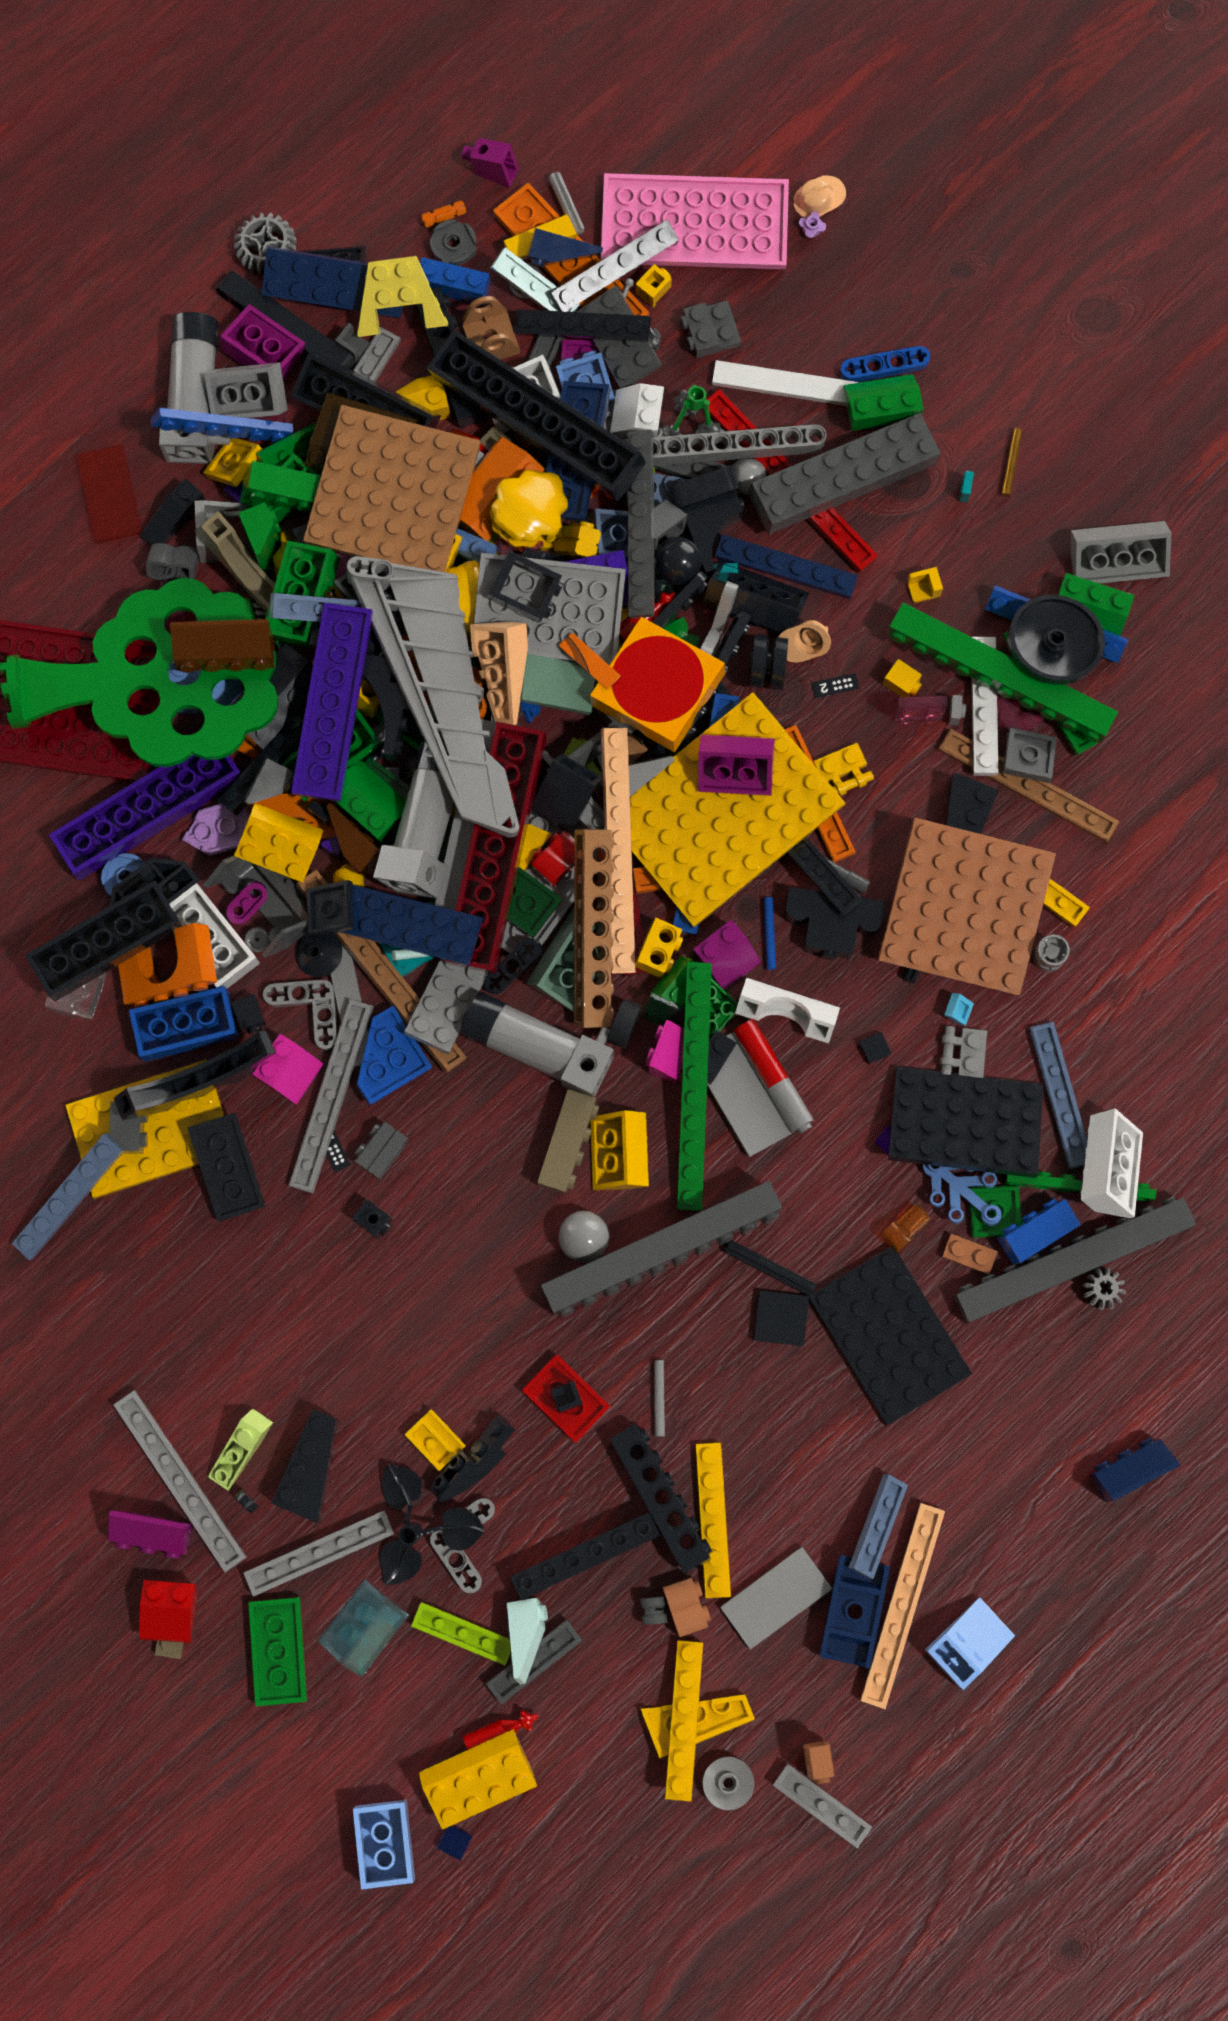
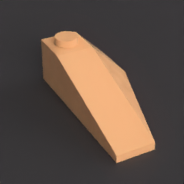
[470,621,528,725]

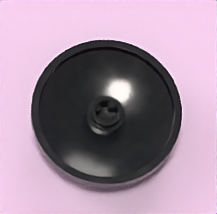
[1008,595,1105,685]

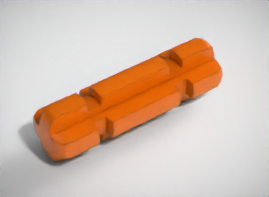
[421,200,466,227]

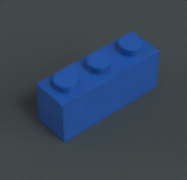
[420,257,491,307]
[997,1198,1081,1264]

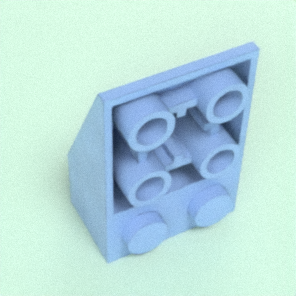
[924,1597,1015,1690]

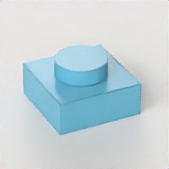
[944,993,974,1026]

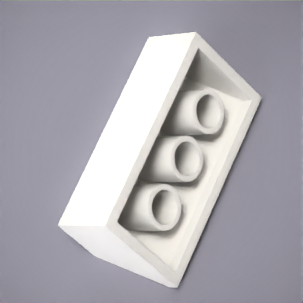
[1081,1109,1143,1218]

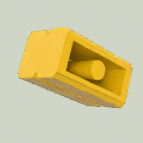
[554,521,601,558]

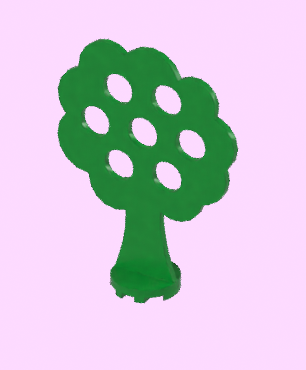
[0,578,279,767]

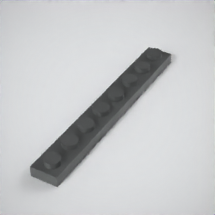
[628,430,654,619]

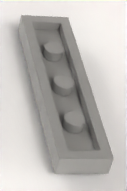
[773,1763,872,1849]

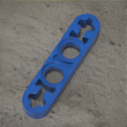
[840,346,930,382]

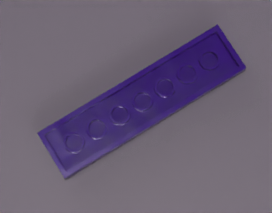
[291,603,373,802]

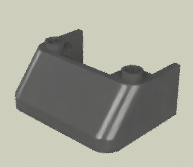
[203,856,308,958]

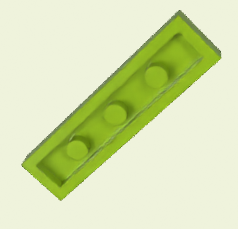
[411,1602,511,1665]

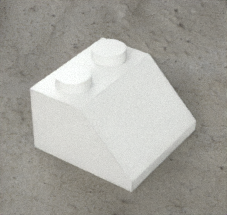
[610,383,664,438]

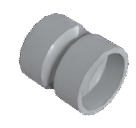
[1033,934,1070,972]

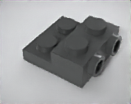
[680,300,741,358]

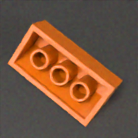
[459,437,545,541]

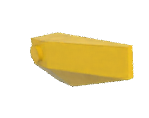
[396,375,451,420]

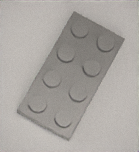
[404,959,488,1055]

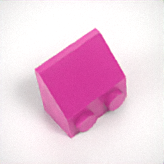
[252,1034,324,1105]

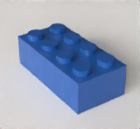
[129,986,240,1062]

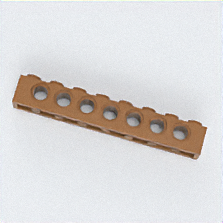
[574,829,614,1028]

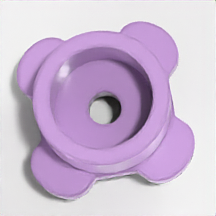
[799,212,826,238]

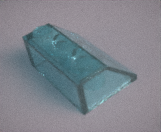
[318,1580,409,1677]

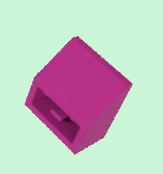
[646,1020,684,1084]

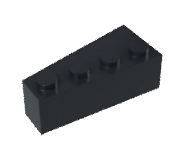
[944,772,999,834]
[271,1409,339,1524]

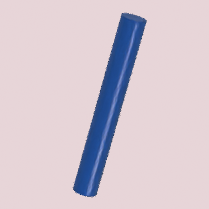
[763,897,776,970]

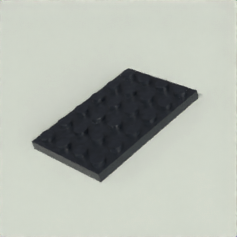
[888,1066,1043,1178]
[809,1245,972,1426]

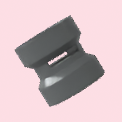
[640,1597,668,1625]

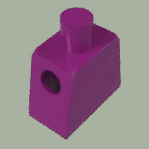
[462,138,519,188]

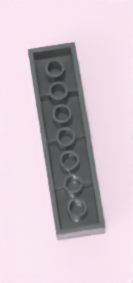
[748,413,941,535]

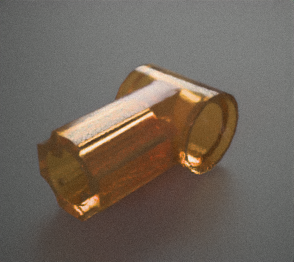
[880,1204,931,1253]

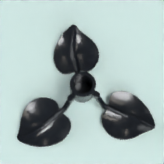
[380,1464,485,1585]

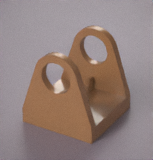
[461,296,520,359]

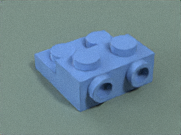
[556,351,615,401]

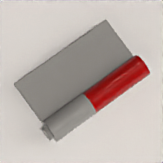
[707,1019,814,1158]

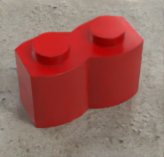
[531,830,575,887]

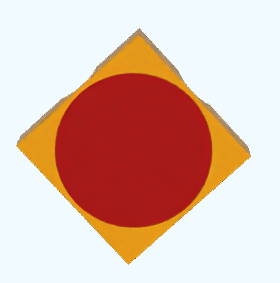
[590,617,725,752]

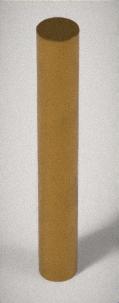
[1001,428,1023,497]

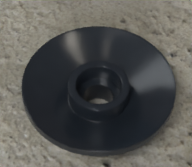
[296,933,342,978]

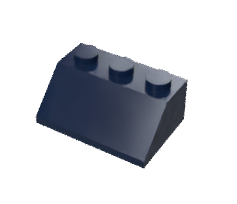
[1090,1437,1180,1502]

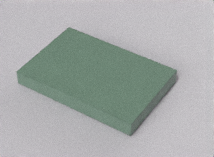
[520,654,595,715]

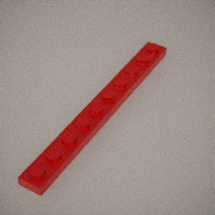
[703,389,878,573]

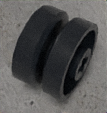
[748,635,788,691]

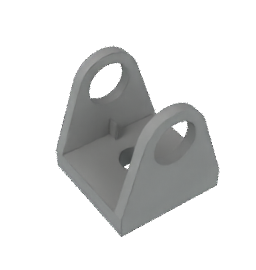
[195,500,249,563]

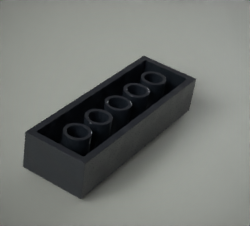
[291,352,441,429]
[25,880,183,1002]

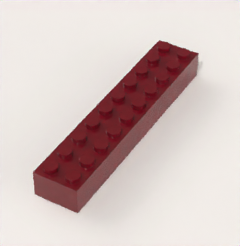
[444,722,547,974]

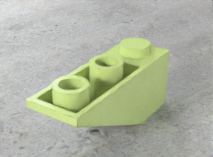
[208,1409,273,1491]

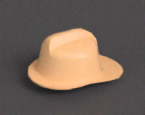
[794,175,846,218]
[779,620,831,663]

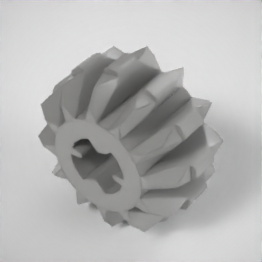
[1082,1268,1126,1310]

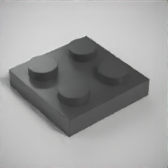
[1003,727,1057,783]

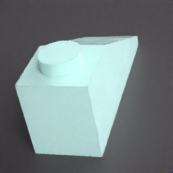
[507,1598,548,1685]

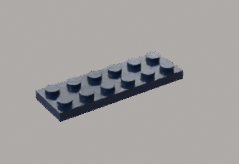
[261,246,402,318]
[546,381,611,522]
[340,885,483,966]

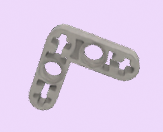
[701,581,739,656]
[263,980,338,1051]
[430,1498,495,1593]

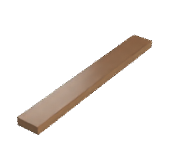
[938,728,1119,843]

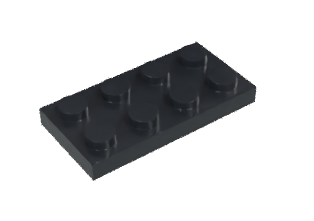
[188,1112,266,1222]

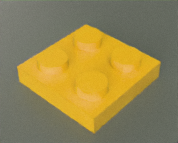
[203,438,263,487]

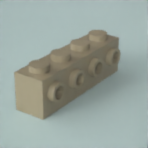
[537,1089,599,1195]

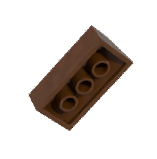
[170,619,275,673]

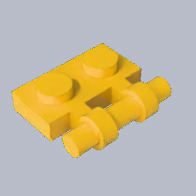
[814,743,874,796]

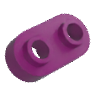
[226,881,267,924]

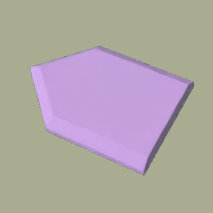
[181,804,250,856]

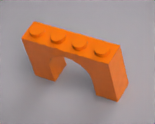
[118,923,217,1008]

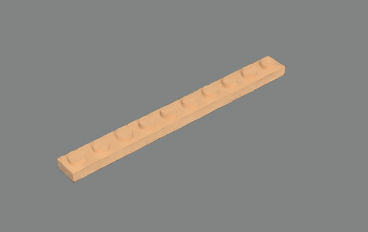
[601,728,635,974]

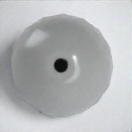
[558,1211,610,1262]

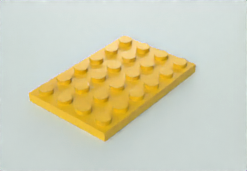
[66,1059,224,1199]

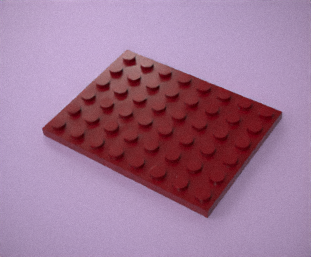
[0,620,160,782]

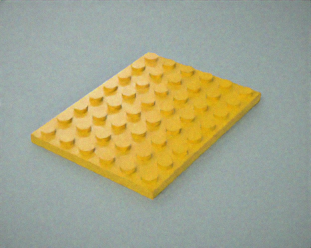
[630,693,846,927]

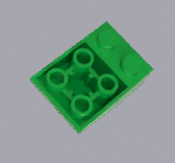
[650,956,738,1041]

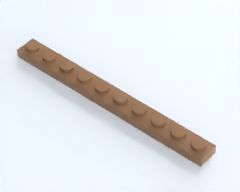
[296,870,467,1074]

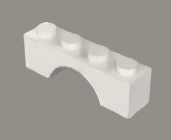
[735,978,840,1043]

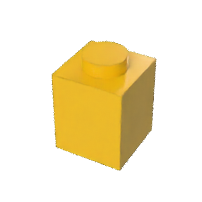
[883,659,922,700]

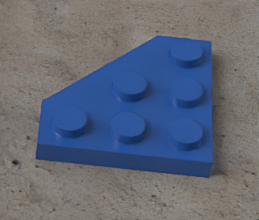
[356,1006,432,1106]

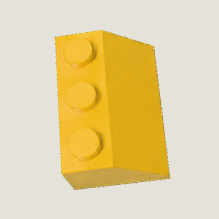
[590,1110,649,1190]

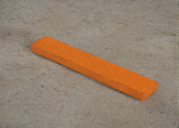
[784,725,856,863]

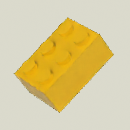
[234,803,323,883]

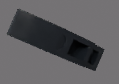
[429,1414,515,1502]

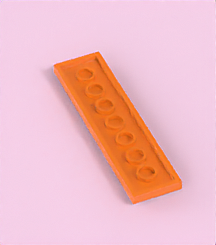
[493,183,649,316]

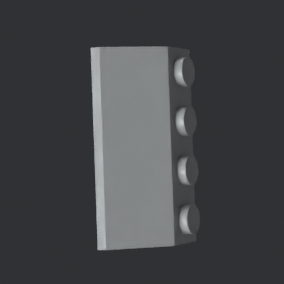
[1070,521,1171,583]

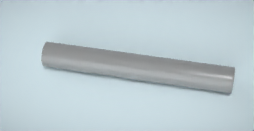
[654,1360,665,1437]

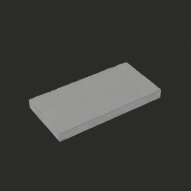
[720,1547,832,1650]

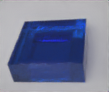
[438,1825,472,1861]

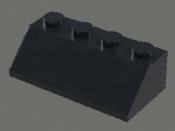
[702,560,809,634]
[229,643,313,749]

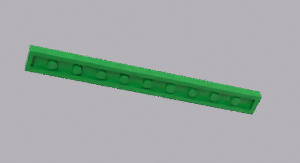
[677,962,712,1211]

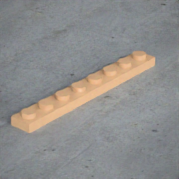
[860,1503,945,1709]

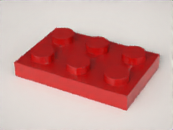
[522,1354,611,1443]

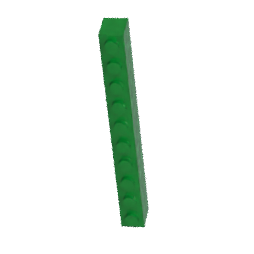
[887,603,1118,743]

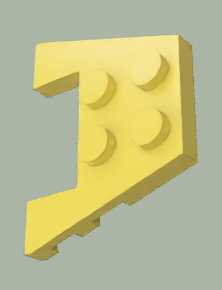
[358,256,448,337]

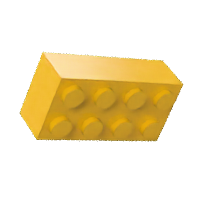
[419,1729,537,1830]

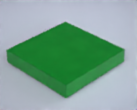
[969,1186,1022,1238]

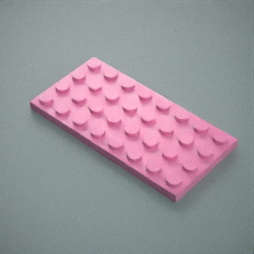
[601,173,789,270]

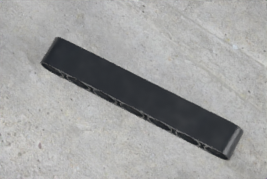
[215,270,356,369]

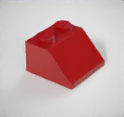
[139,1580,198,1643]

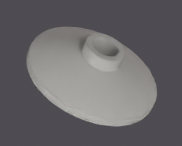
[703,1757,754,1810]

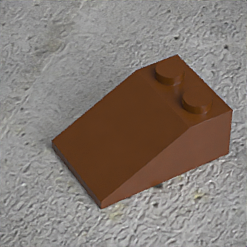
[327,803,388,877]

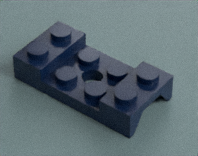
[818,1555,890,1668]

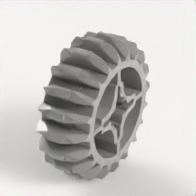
[234,212,297,275]

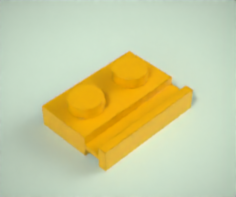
[405,1409,466,1471]

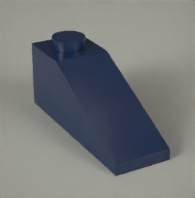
[526,228,603,268]

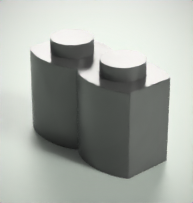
[146,543,199,580]

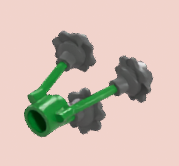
[657,385,724,448]

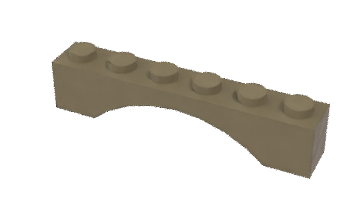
[195,511,275,614]

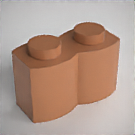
[662,1577,711,1637]
[803,1741,835,1784]

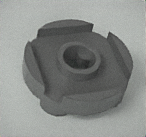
[430,219,477,266]

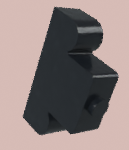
[785,887,886,960]

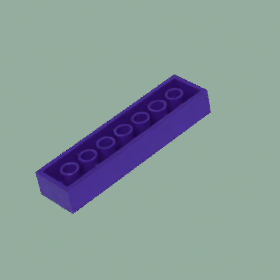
[49,755,241,881]

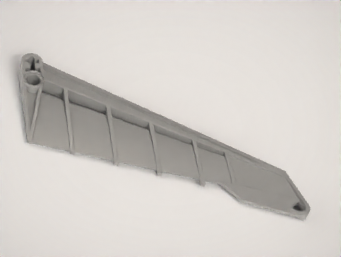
[347,556,519,837]

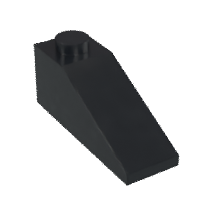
[140,478,205,546]

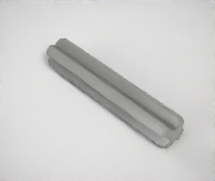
[549,172,584,235]

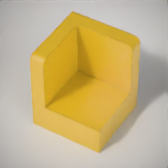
[907,567,943,603]

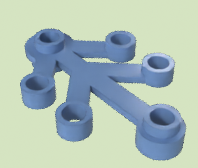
[923,1164,1002,1226]

